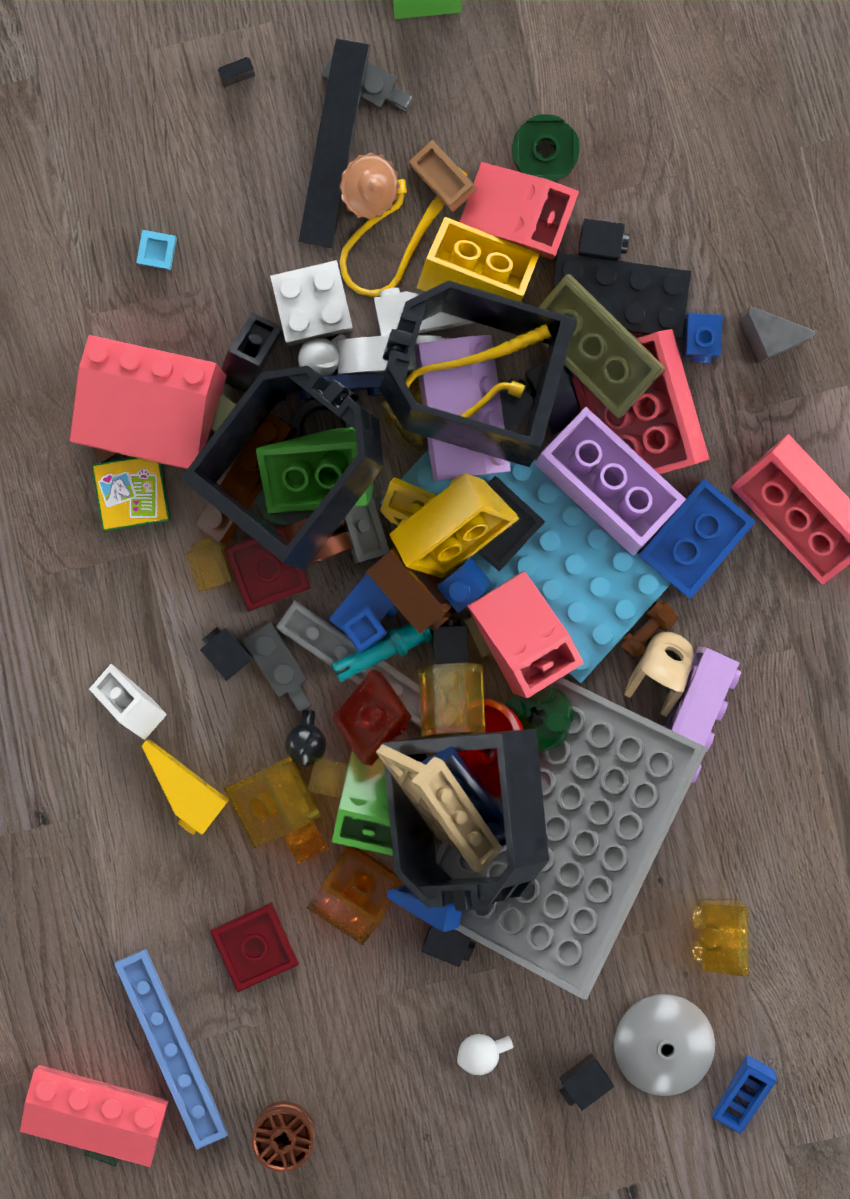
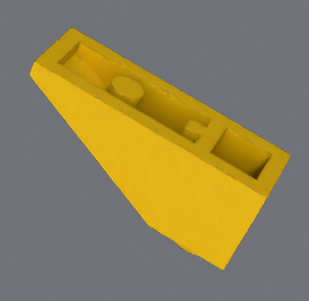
[142,739,229,835]

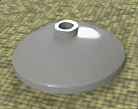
[614,994,715,1096]

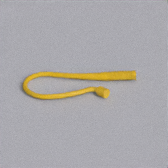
[339,167,467,297]
[405,324,551,418]

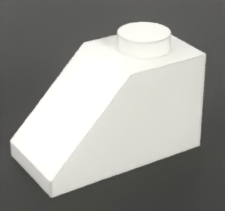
[89,664,167,740]

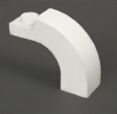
[337,335,452,375]

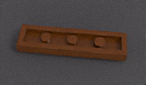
[196,412,297,544]

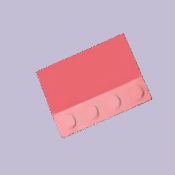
[570,329,709,474]
[70,335,226,469]

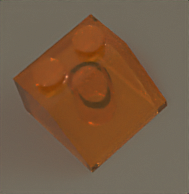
[306,846,403,946]

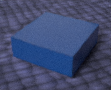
[340,606,388,653]

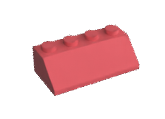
[730,434,850,585]
[20,1065,169,1167]

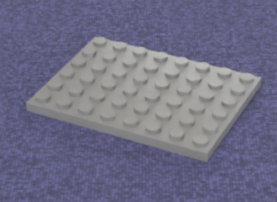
[436,677,708,1000]

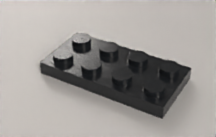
[552,252,692,339]

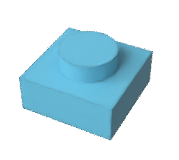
[136,230,177,271]

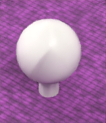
[298,334,347,376]
[457,1034,513,1075]

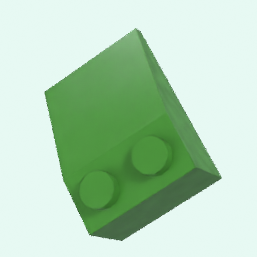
[256,427,375,514]

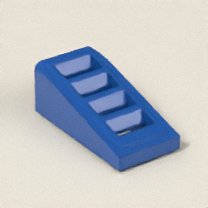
[387,885,462,932]
[712,1055,777,1134]

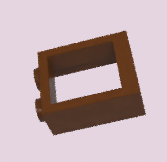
[366,546,456,634]

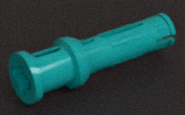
[331,623,433,683]

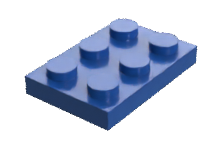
[638,478,756,599]

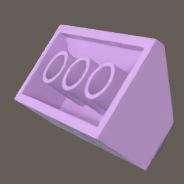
[414,335,511,482]
[534,407,686,556]
[664,646,741,783]

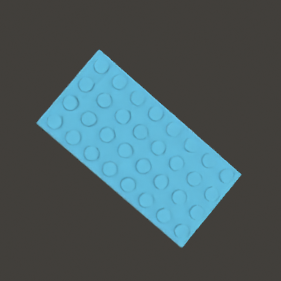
[380,449,671,683]

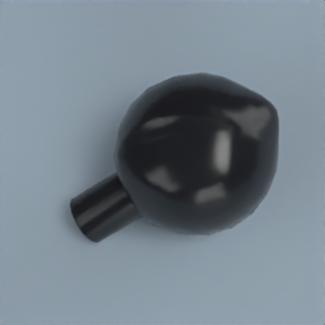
[285,710,326,767]

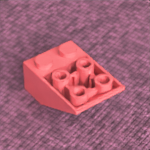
[460,162,579,261]
[467,571,584,698]

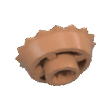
[339,152,400,220]

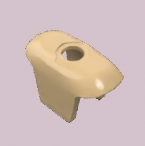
[624,631,694,717]

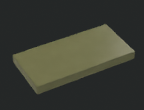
[539,274,666,418]

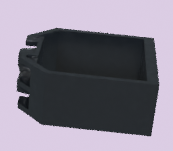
[379,280,576,468]
[180,365,384,571]
[382,728,549,911]

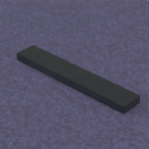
[298,38,370,248]

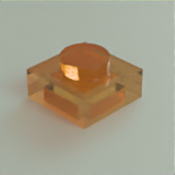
[283,821,329,864]

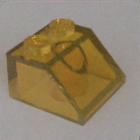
[419,662,485,737]
[223,756,321,848]
[693,899,749,976]

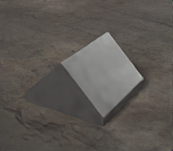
[739,306,815,364]

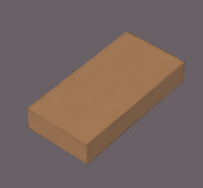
[407,140,478,212]

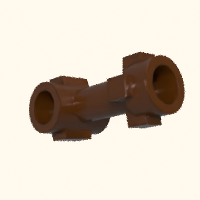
[620,599,678,659]

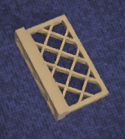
[376,744,503,874]

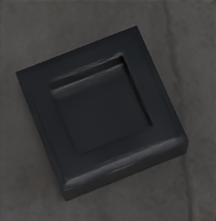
[218,57,256,88]

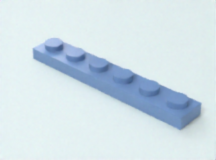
[114,948,228,1150]

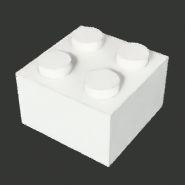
[270,260,353,346]

